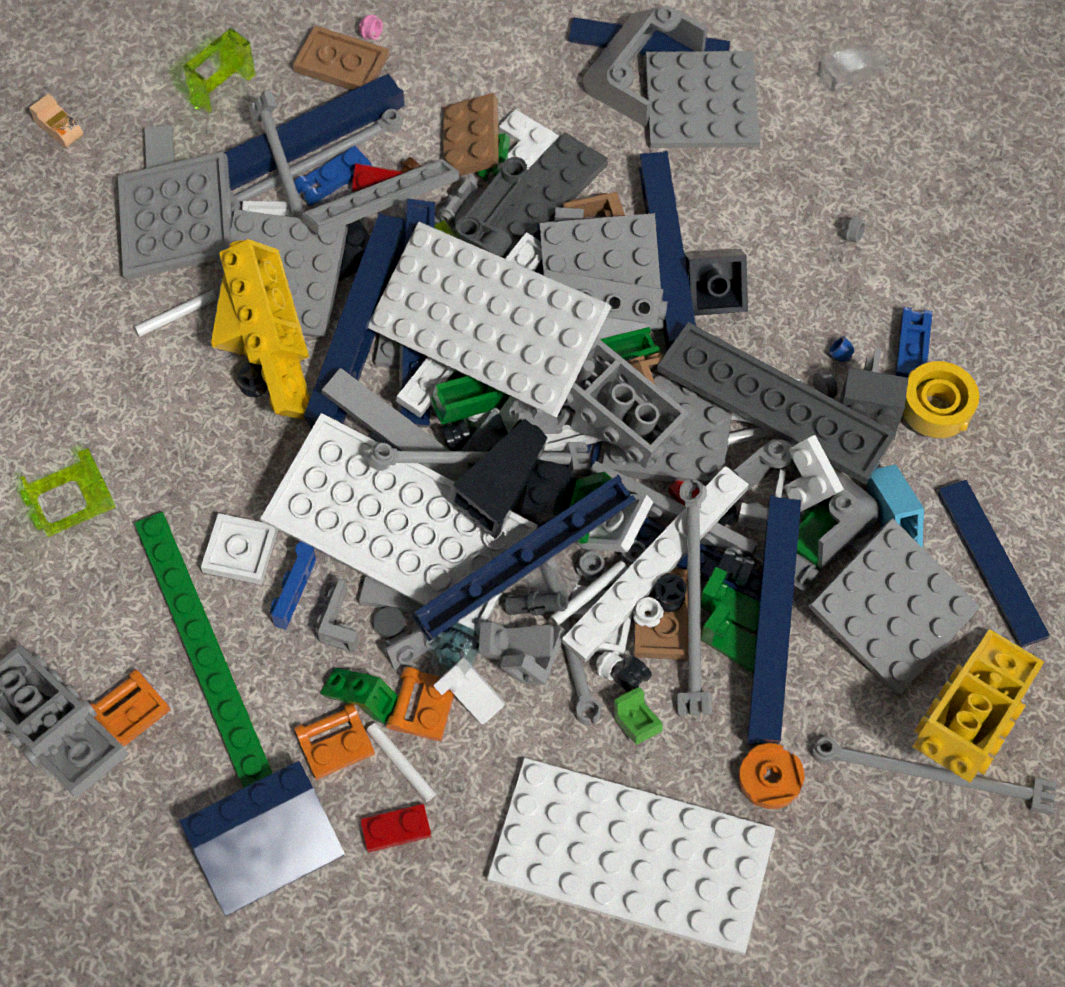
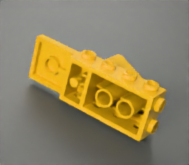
[211,239,310,420]
[912,629,1044,783]

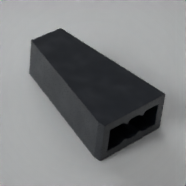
[449,419,548,539]

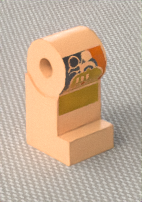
[29,94,83,148]

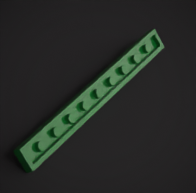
[135,512,273,788]

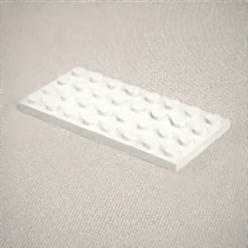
[368,222,612,418]
[260,413,538,635]
[487,758,776,956]

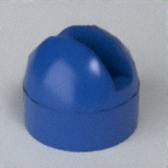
[828,336,854,362]

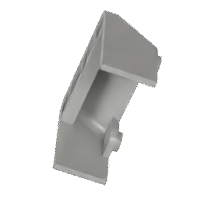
[583,5,707,127]
[734,440,880,569]

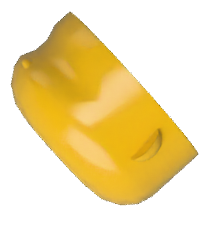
[903,361,980,439]

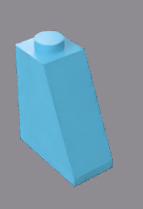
[867,464,924,548]

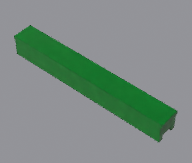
[430,327,660,425]

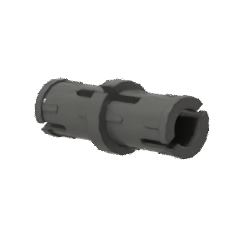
[505,591,568,616]

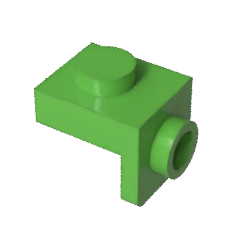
[614,687,663,745]

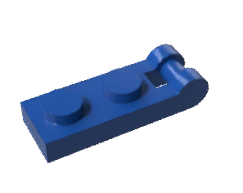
[294,146,372,206]
[895,307,933,378]
[270,542,316,630]

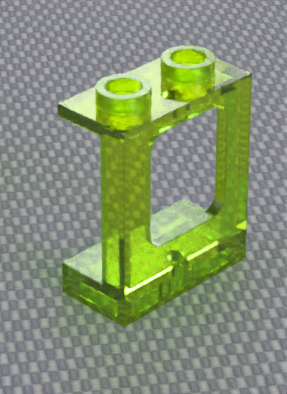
[183,27,256,113]
[19,448,116,537]

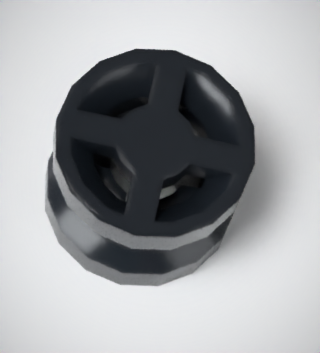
[237,362,268,398]
[440,419,471,451]
[654,574,686,612]
[612,655,652,692]

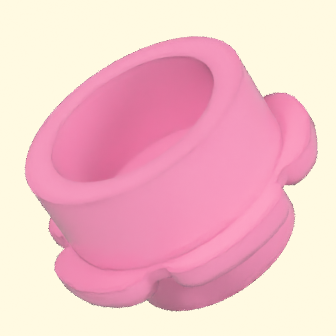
[359,14,383,40]

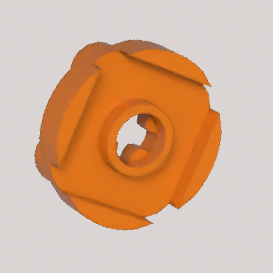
[739,743,805,809]

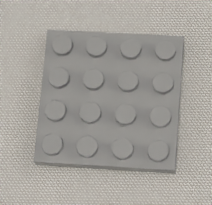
[645,51,760,148]
[118,151,232,280]
[213,209,348,339]
[540,213,664,330]
[603,373,732,487]
[808,519,980,695]

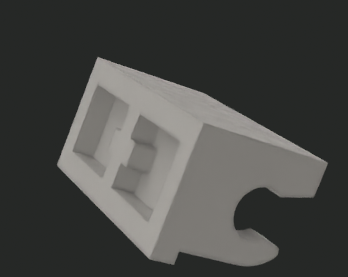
[499,396,570,434]

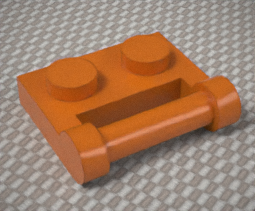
[386,667,455,742]
[90,669,171,747]
[293,703,375,780]

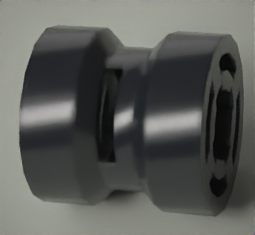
[718,548,757,588]

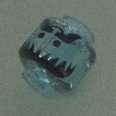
[435,624,480,668]

